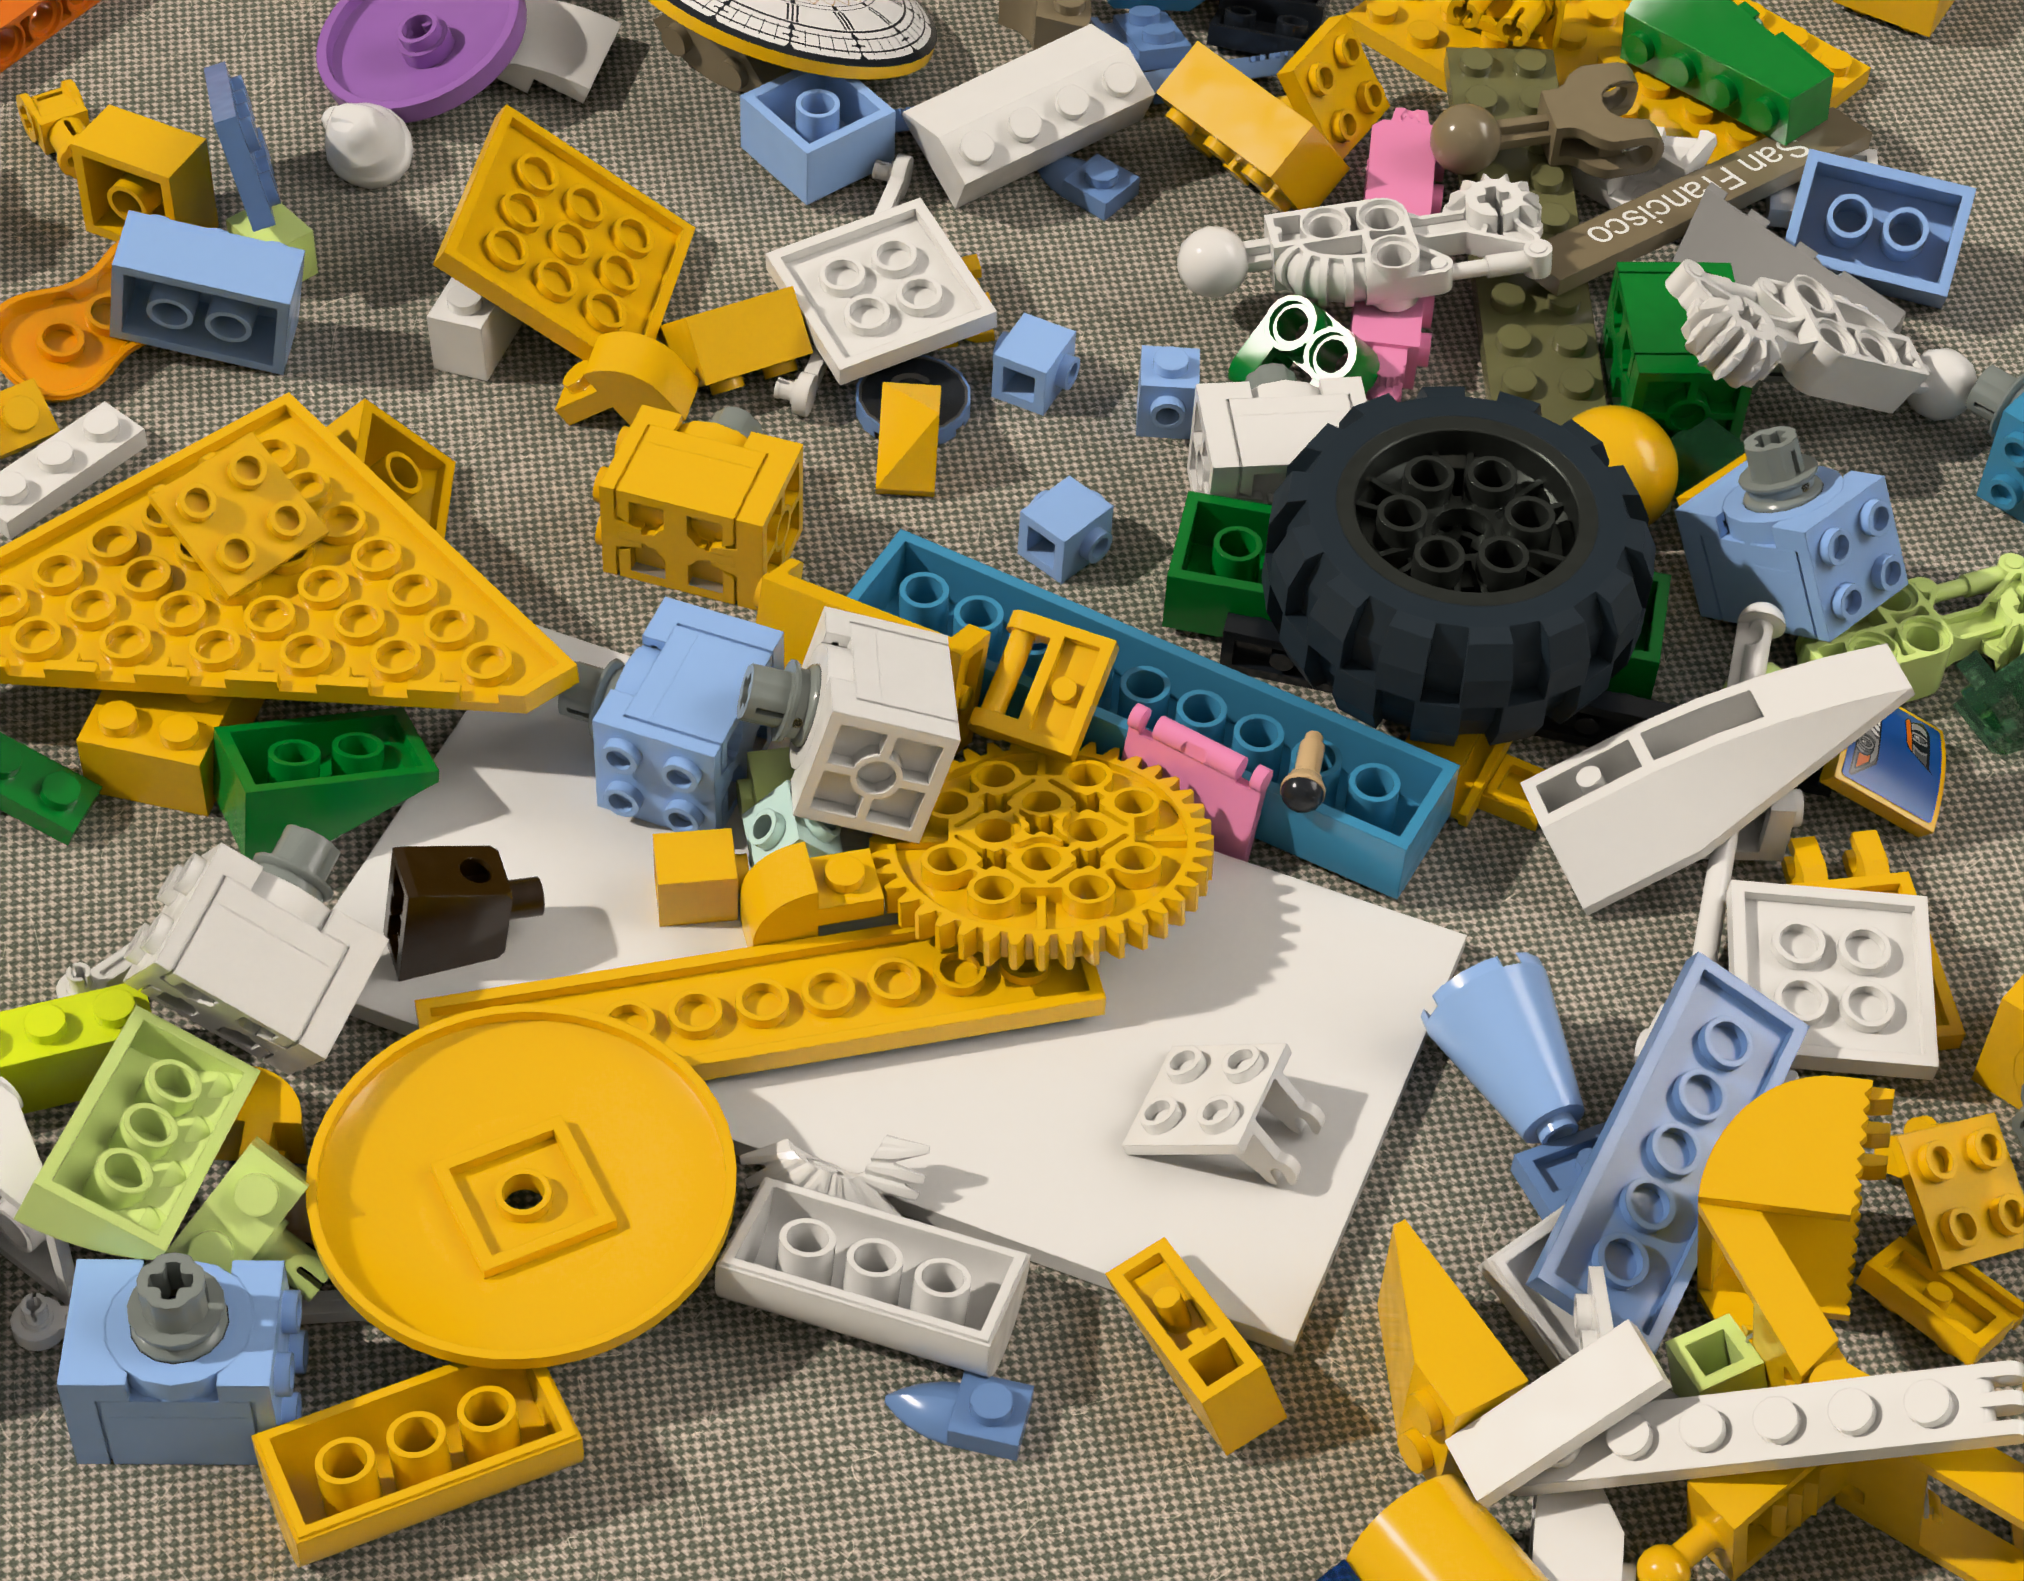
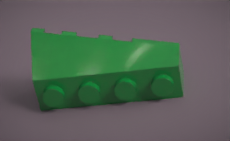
[1620,0,1834,146]

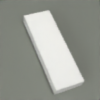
[1445,1319,1672,1508]

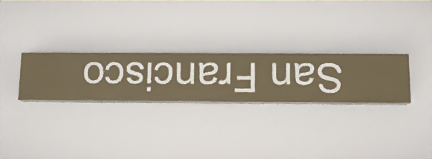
[1533,107,1872,296]

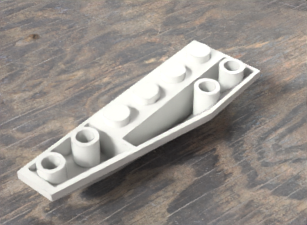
[1520,643,1915,916]

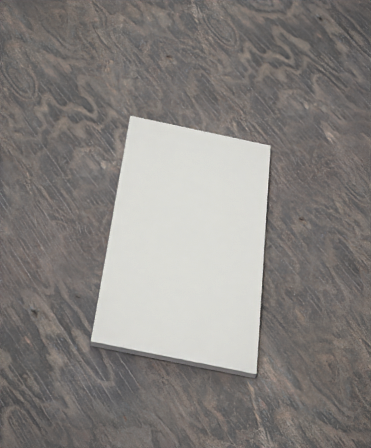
[331,625,1467,1356]

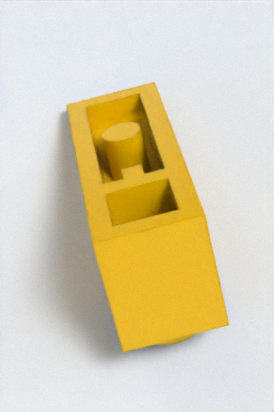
[1105,1237,1288,1456]

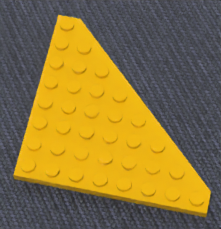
[0,392,579,714]

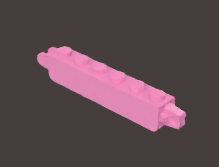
[1347,108,1445,402]

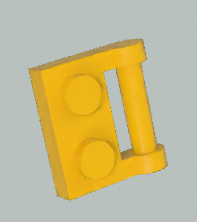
[967,610,1119,763]

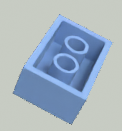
[1785,149,1977,309]
[110,210,305,375]

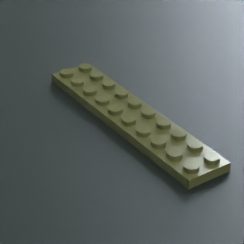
[1444,47,1607,426]

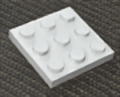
[765,198,997,386]
[1726,880,1939,1080]

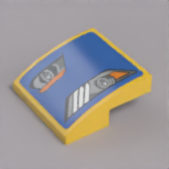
[1819,707,1946,838]

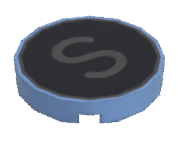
[856,355,970,445]

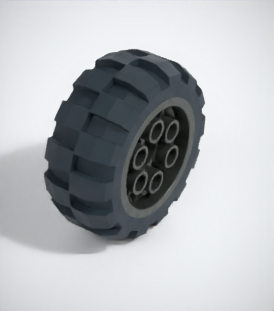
[1262,386,1656,747]

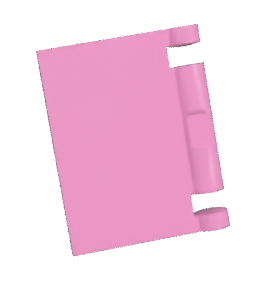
[1121,703,1273,862]

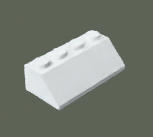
[902,24,1155,209]

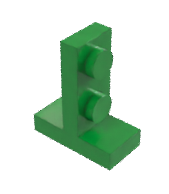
[0,732,102,846]

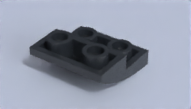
[1207,0,1330,56]

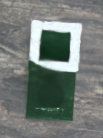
[1953,650,2024,755]

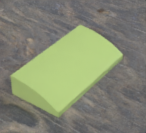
[14,1005,261,1260]

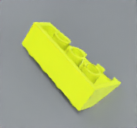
[0,983,152,1114]

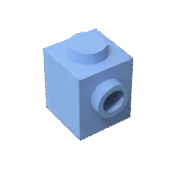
[991,313,1080,416]
[1136,345,1200,439]
[1017,476,1114,584]

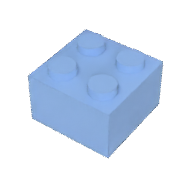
[740,70,896,205]

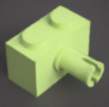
[165,1136,329,1302]

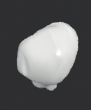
[321,103,413,189]

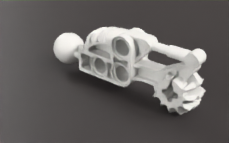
[1177,173,1552,312]
[1665,259,1977,421]

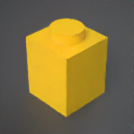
[653,828,749,927]

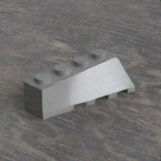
[1672,182,1906,335]

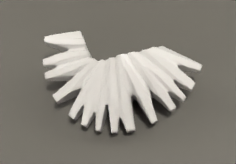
[740,1134,930,1217]

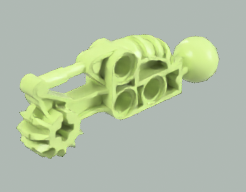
[1722,553,2024,702]

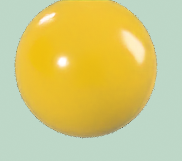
[1572,405,1678,527]

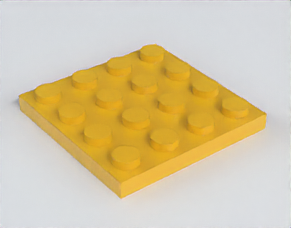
[433,104,696,360]

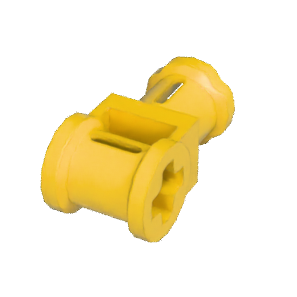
[16,79,90,179]

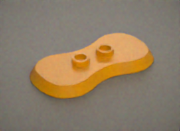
[0,240,146,403]

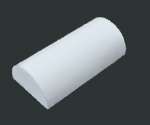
[715,1177,1031,1378]

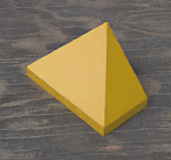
[875,382,941,497]

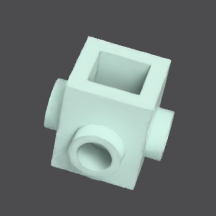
[742,779,843,868]

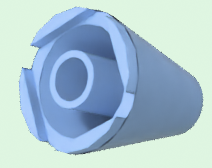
[1421,952,1585,1144]

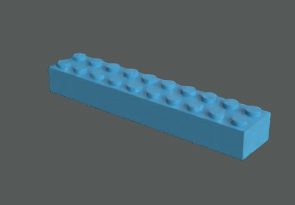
[846,529,1460,900]

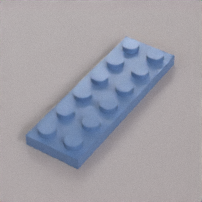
[1525,951,1810,1355]

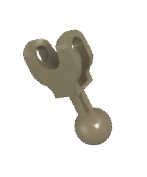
[1430,62,1664,179]

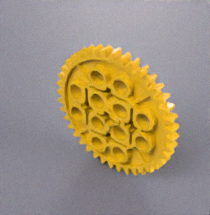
[869,742,1214,971]

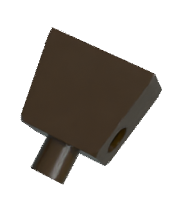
[383,845,545,982]

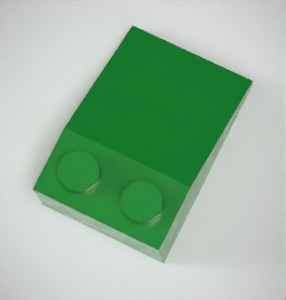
[213,707,439,860]

